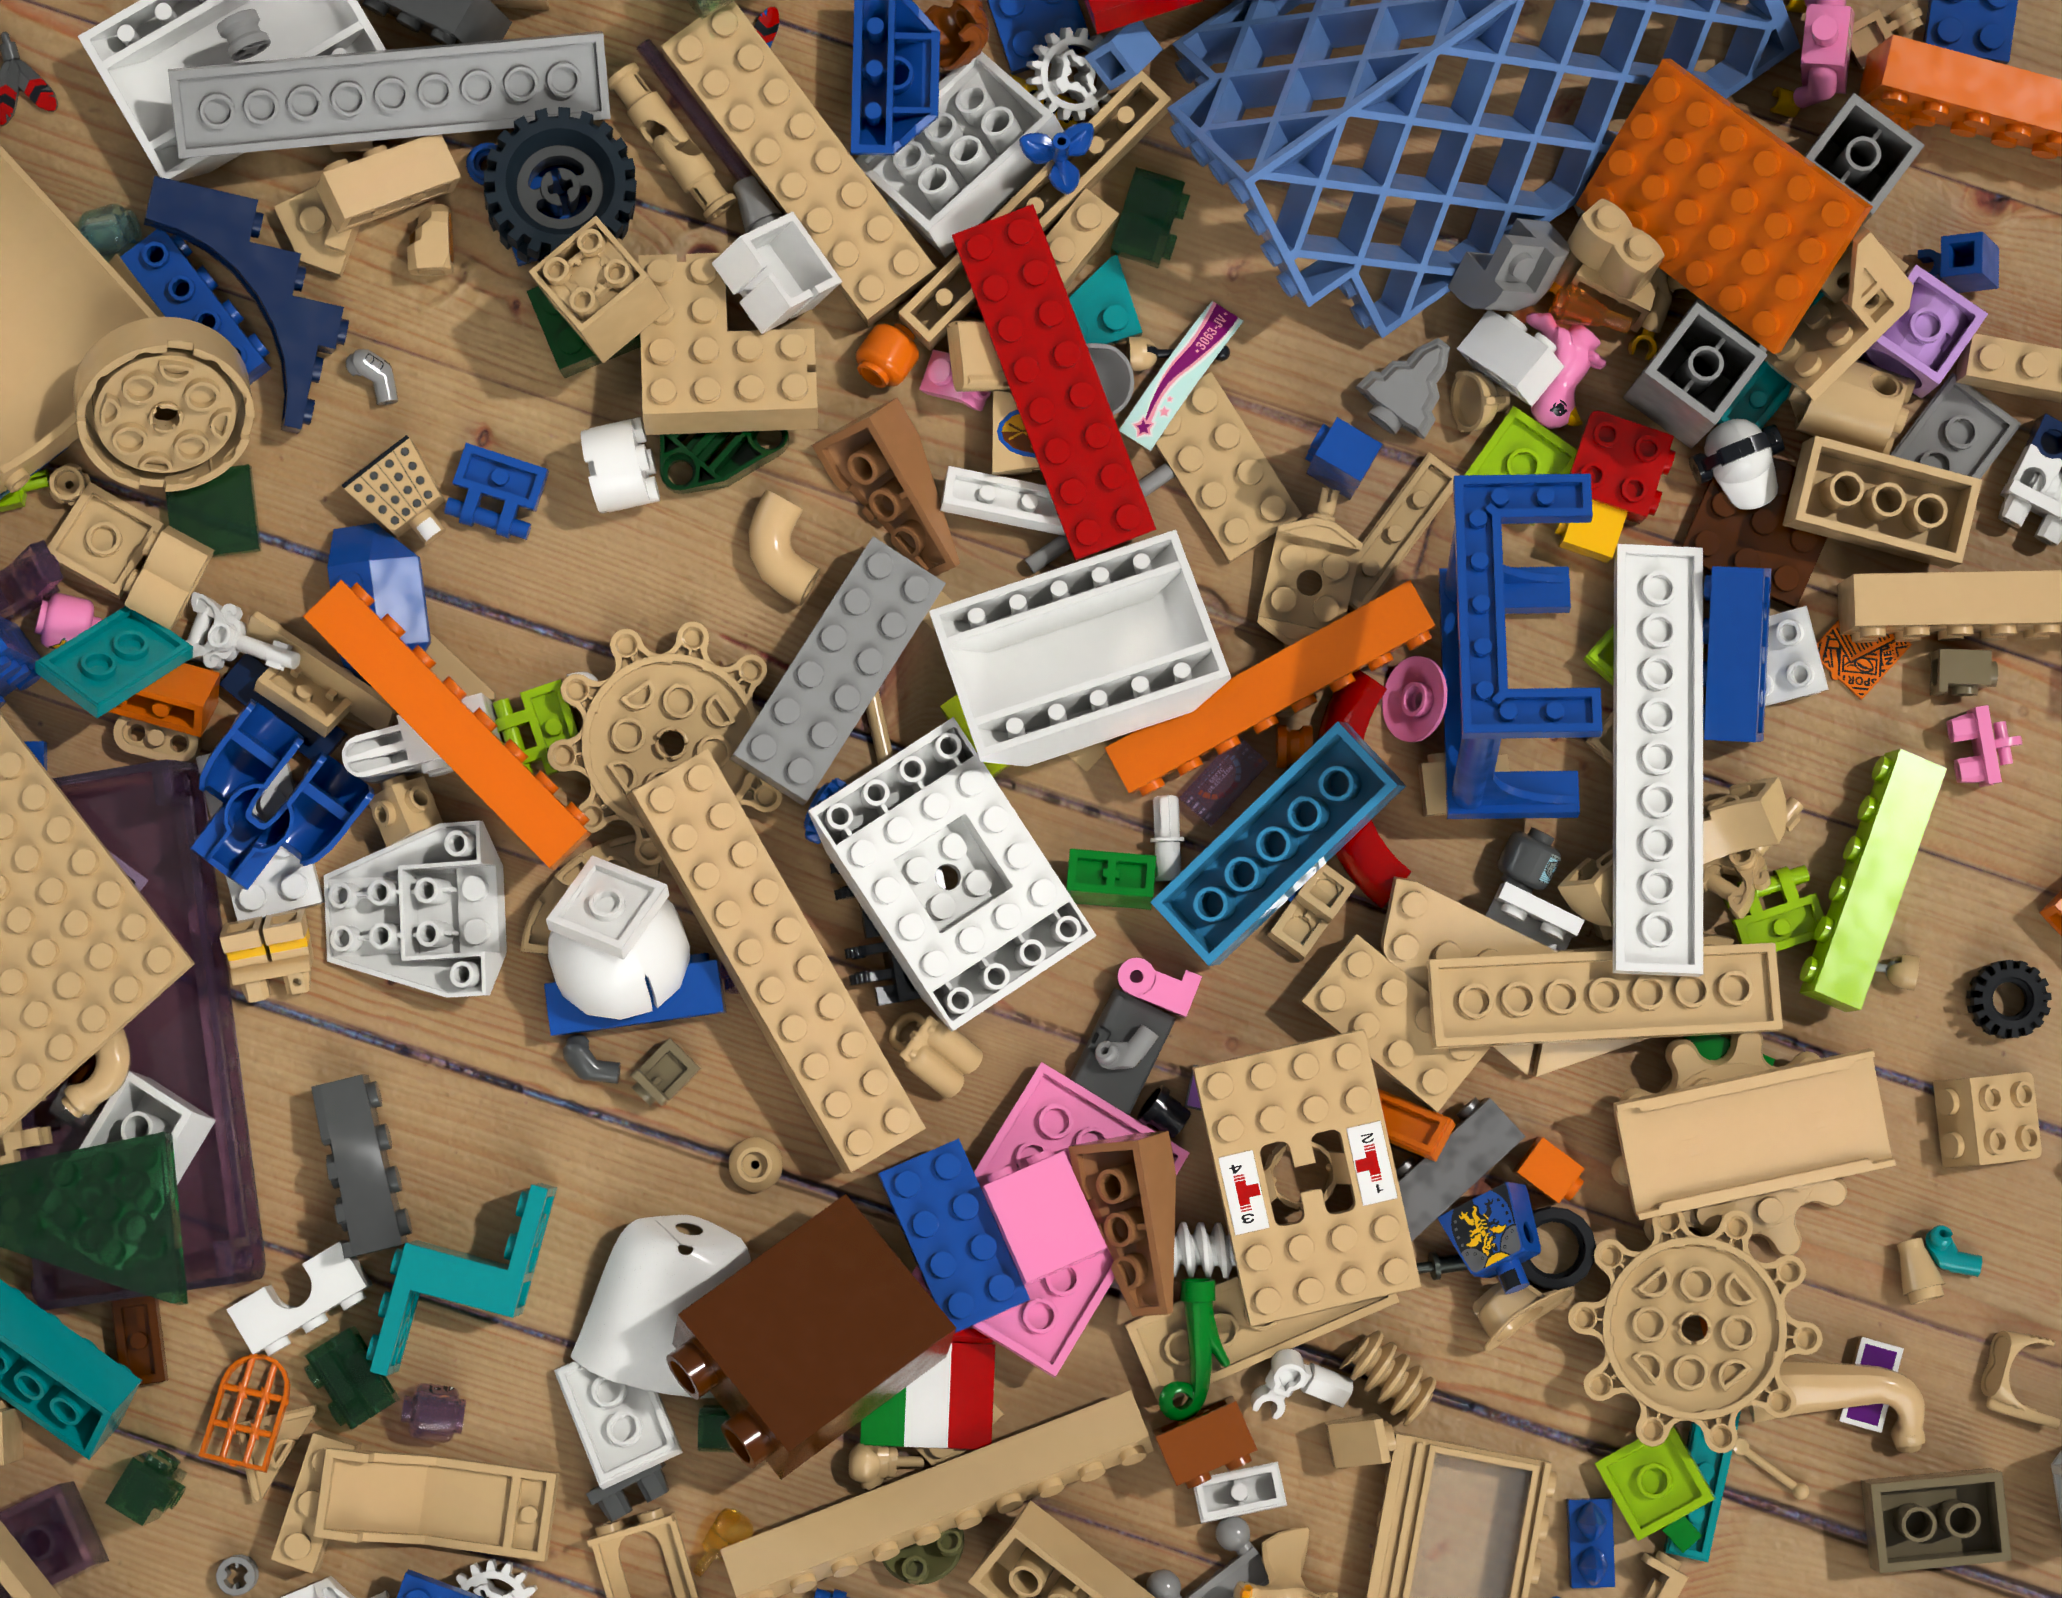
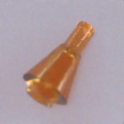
[1551,282,1632,334]

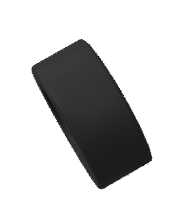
[1521,1206,1596,1290]

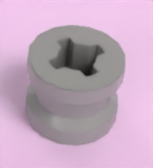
[217,9,271,61]

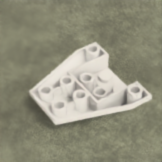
[324,820,507,998]

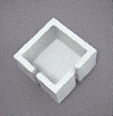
[712,211,843,334]

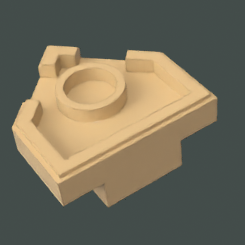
[274,187,360,277]

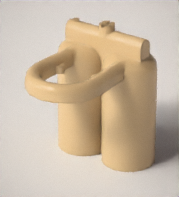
[889,1011,983,1098]

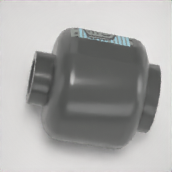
[1497,827,1561,894]

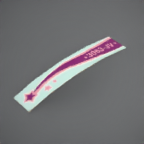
[1119,301,1244,451]

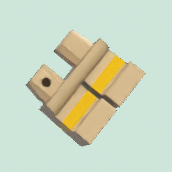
[219,908,314,1003]

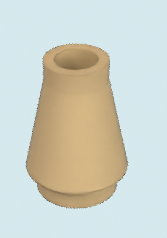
[1897,1238,1945,1305]

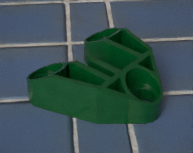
[660,430,789,494]

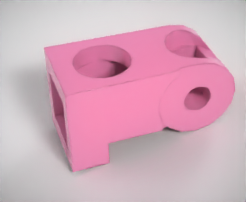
[1118,957,1202,1018]

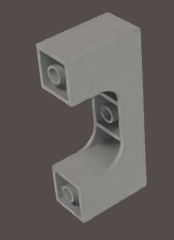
[1623,93,1925,449]

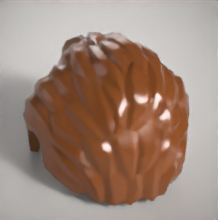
[924,0,989,71]

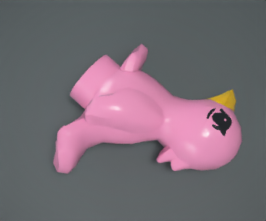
[1525,313,1606,429]

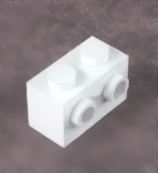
[1457,310,1564,407]

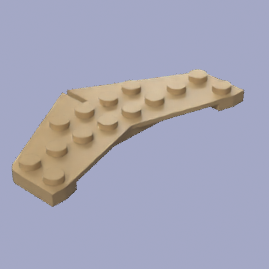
[1381,876,1734,1077]

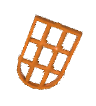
[198,1354,291,1473]

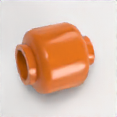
[856,323,919,388]

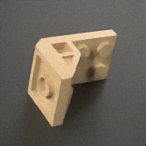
[1765,225,1914,401]

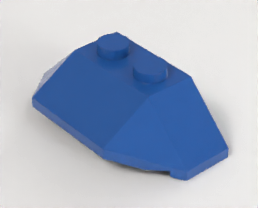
[851,0,940,155]
[327,523,431,687]

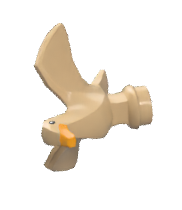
[1233,1527,1338,1598]

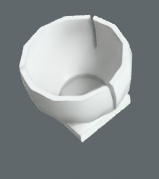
[546,855,690,1020]

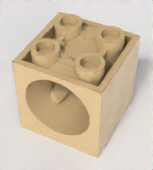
[528,216,670,363]

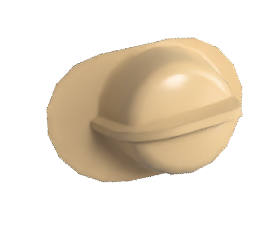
[1472,1282,1573,1352]

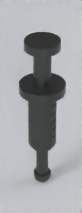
[1416,1252,1468,1280]

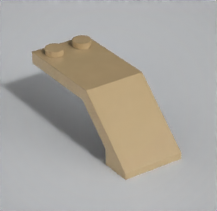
[314,1448,560,1562]

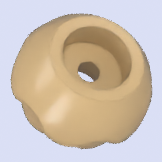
[729,1137,782,1192]

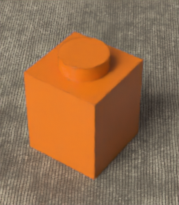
[1512,1137,1585,1204]

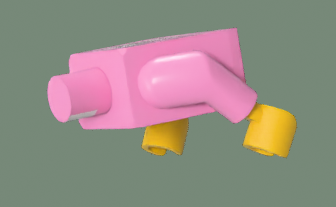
[1770,0,1855,118]

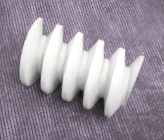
[1174,1222,1236,1278]

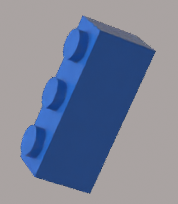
[1305,417,1383,500]

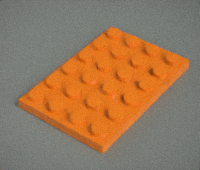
[1576,58,1873,354]

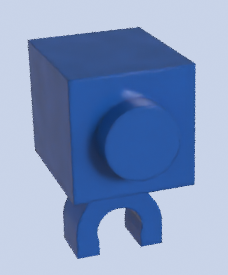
[1917,231,1999,293]

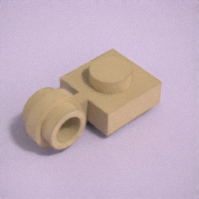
[1850,2,1924,70]

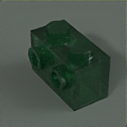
[105,1449,187,1526]

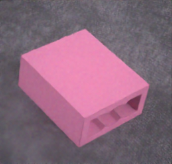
[982,1149,1107,1287]

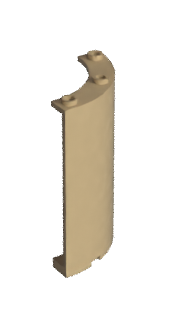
[0,145,157,494]

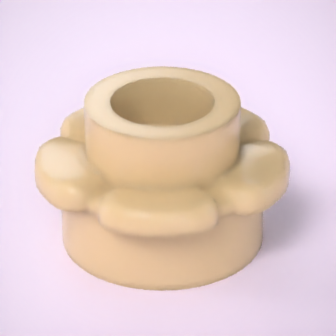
[49,463,91,506]

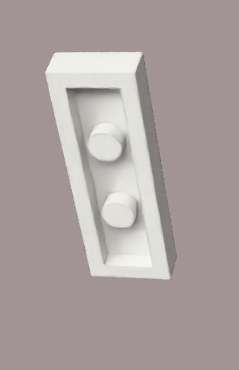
[940,466,1065,536]

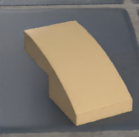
[1267,864,1356,961]

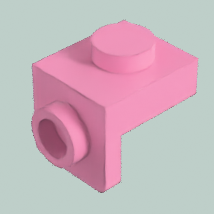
[919,350,991,411]

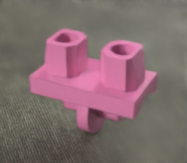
[1946,705,2022,787]

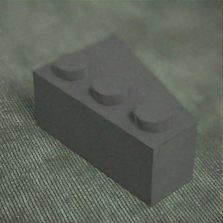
[362,0,512,45]

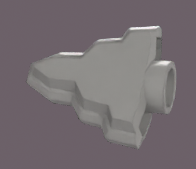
[1355,338,1450,439]

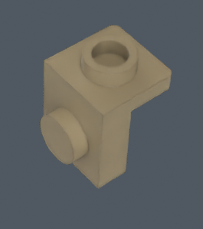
[631,1038,701,1106]

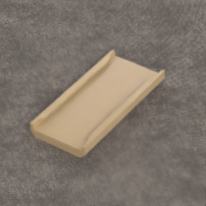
[1613,1048,1896,1220]

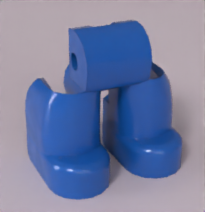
[189,699,375,890]

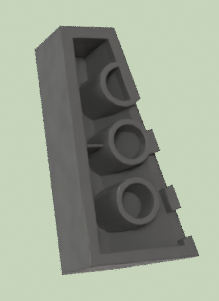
[311,1074,412,1259]

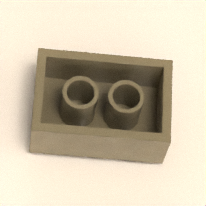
[1861,1468,2012,1573]

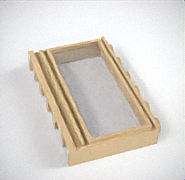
[1363,1431,1557,1598]

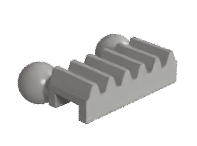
[1146,1516,1269,1598]

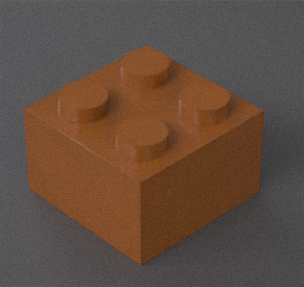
[1153,1396,1258,1489]

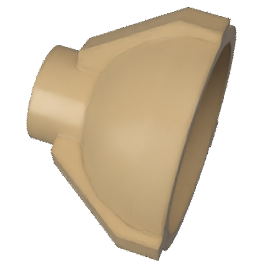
[1450,370,1510,432]

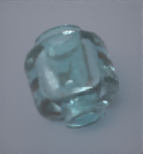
[78,203,142,263]

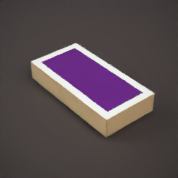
[1837,1336,1904,1433]

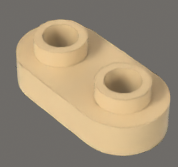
[113,716,201,766]

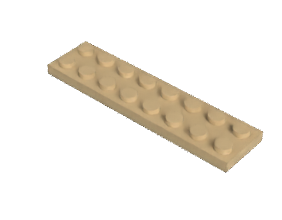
[1427,943,1783,1049]

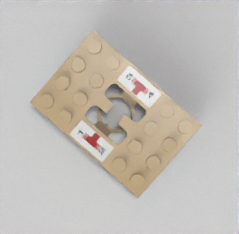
[1192,1029,1421,1326]

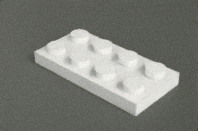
[196,753,325,921]

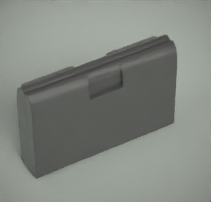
[1070,988,1177,1115]

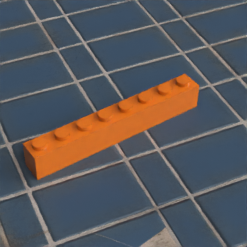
[303,580,592,870]
[1105,580,1437,797]

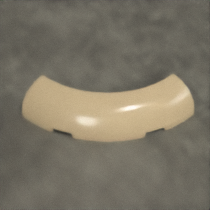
[1558,777,1787,927]

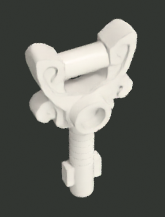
[183,592,301,671]

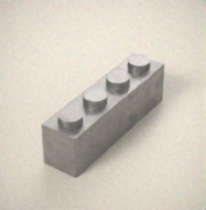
[1396,1097,1526,1241]

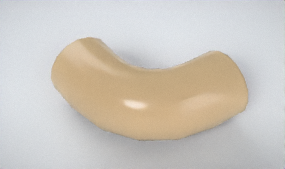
[748,489,820,606]

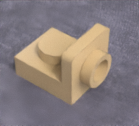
[1640,1550,1689,1598]

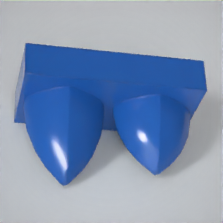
[1566,1497,1615,1588]

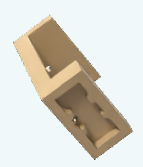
[587,1507,700,1598]

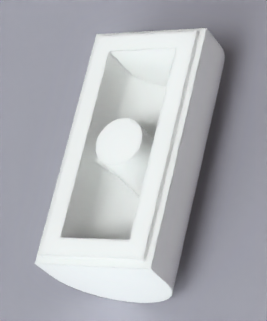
[1193,1462,1287,1524]

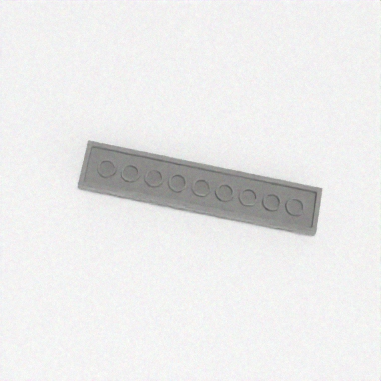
[168,31,611,159]

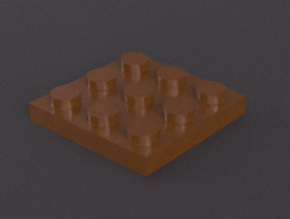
[1681,457,1828,609]

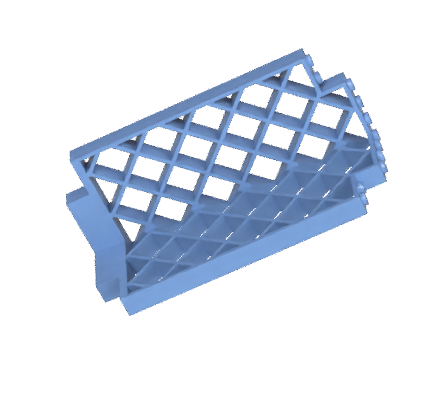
[1167,0,1800,338]

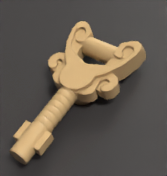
[1703,797,1804,919]

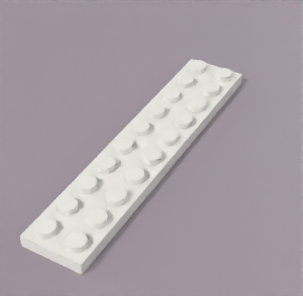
[1613,544,1703,977]

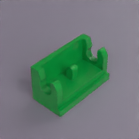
[1066,849,1156,910]

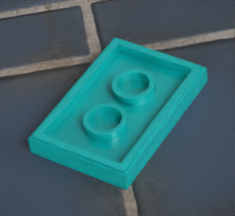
[35,606,193,718]

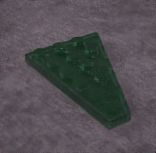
[0,1132,188,1305]

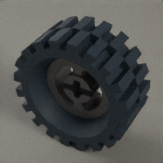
[484,107,637,264]

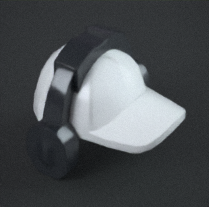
[1689,419,1785,510]

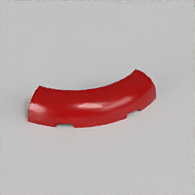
[1317,670,1411,909]

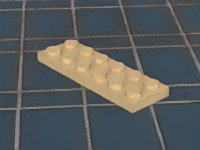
[1124,1275,1400,1404]

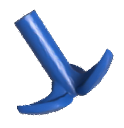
[1019,122,1094,194]

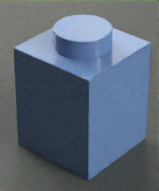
[1084,20,1163,91]

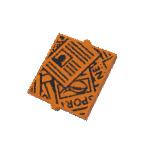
[1817,619,1912,700]

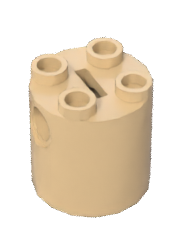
[1788,359,1916,455]

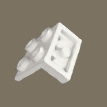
[1485,882,1585,950]

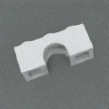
[226,1240,373,1357]

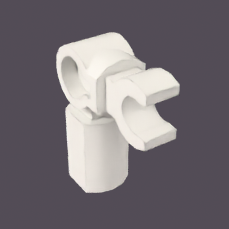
[1251,1349,1353,1420]

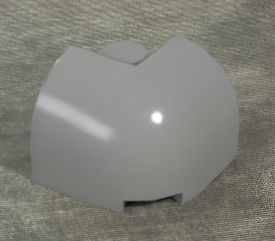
[1448,218,1570,311]

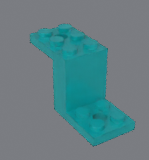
[366,1183,557,1376]

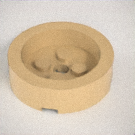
[73,317,255,492]

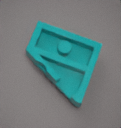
[1069,255,1143,345]

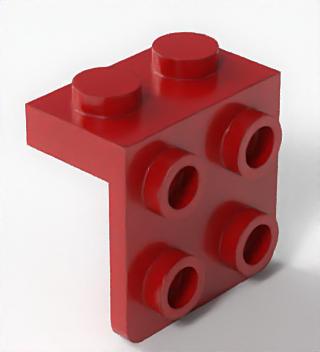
[1570,410,1676,524]

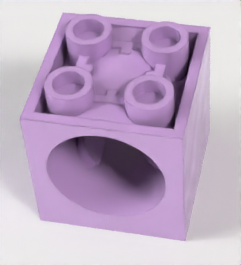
[1860,264,1988,399]

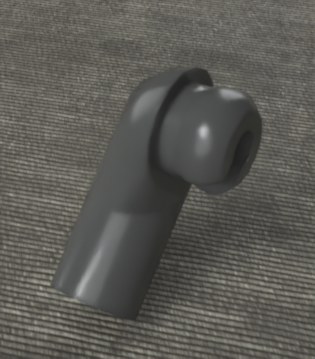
[563,1034,621,1084]

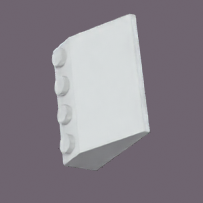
[855,51,1064,258]

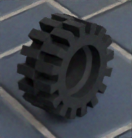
[1966,960,2052,1039]

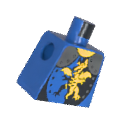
[1438,1182,1541,1294]

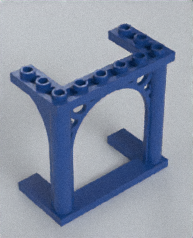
[1438,474,1603,819]

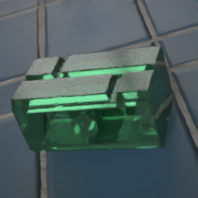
[304,1326,401,1430]

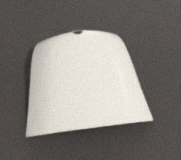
[570,1215,751,1398]

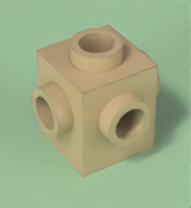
[369,775,443,847]

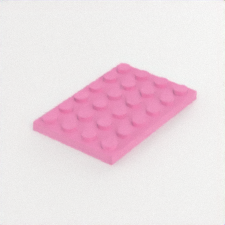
[912,1062,1190,1378]

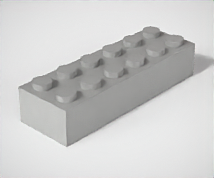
[730,536,946,806]

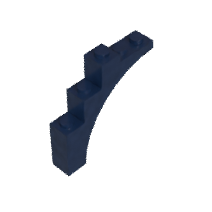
[144,176,349,434]

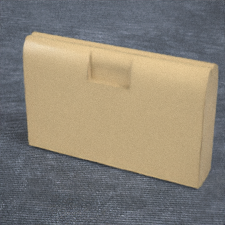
[946,321,1010,392]

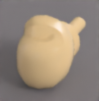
[848,1442,924,1491]

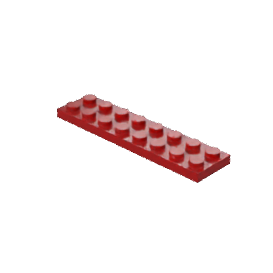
[952,204,1157,561]

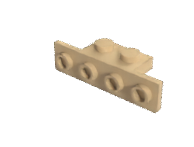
[246,611,396,738]

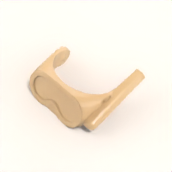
[1981,1331,2061,1430]

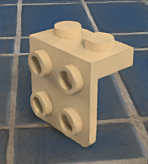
[1933,1072,2042,1168]

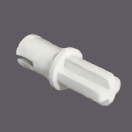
[1150,795,1184,882]

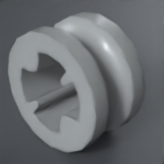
[216,1554,259,1596]

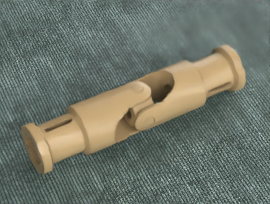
[608,62,737,222]

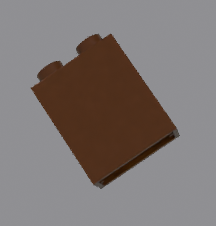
[666,1194,956,1480]

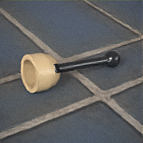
[1126,337,1230,371]

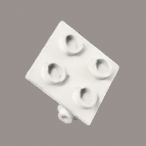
[1765,606,1829,707]

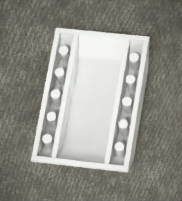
[78,0,386,181]
[929,530,1231,767]

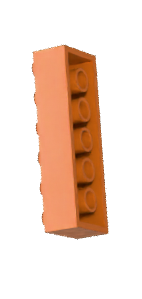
[1858,34,2062,159]

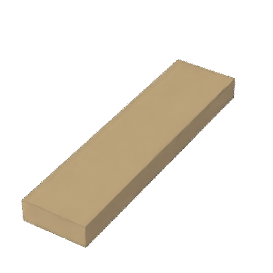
[1348,452,1460,611]

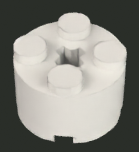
[581,417,660,513]

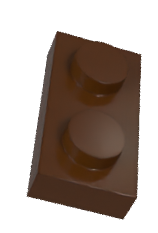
[111,1294,169,1385]

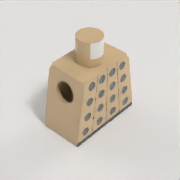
[342,435,445,545]

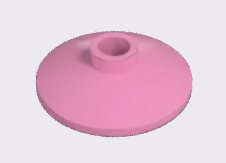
[1382,656,1447,742]

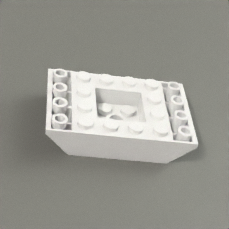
[808,717,1096,1032]

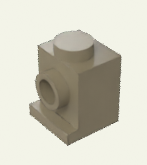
[1930,649,1998,696]

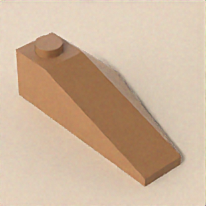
[812,397,960,576]
[1069,1131,1176,1317]

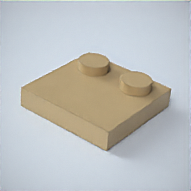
[43,481,165,600]

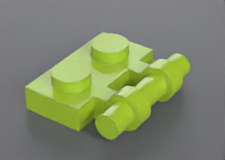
[492,679,579,776]
[1723,865,1824,952]

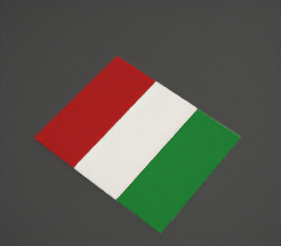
[860,1343,996,1450]

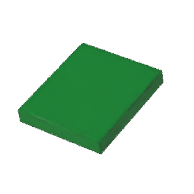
[1662,1516,1702,1553]

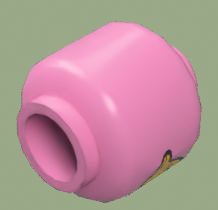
[34,593,102,649]

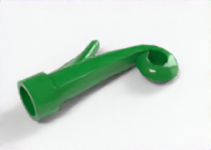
[1159,1278,1230,1421]

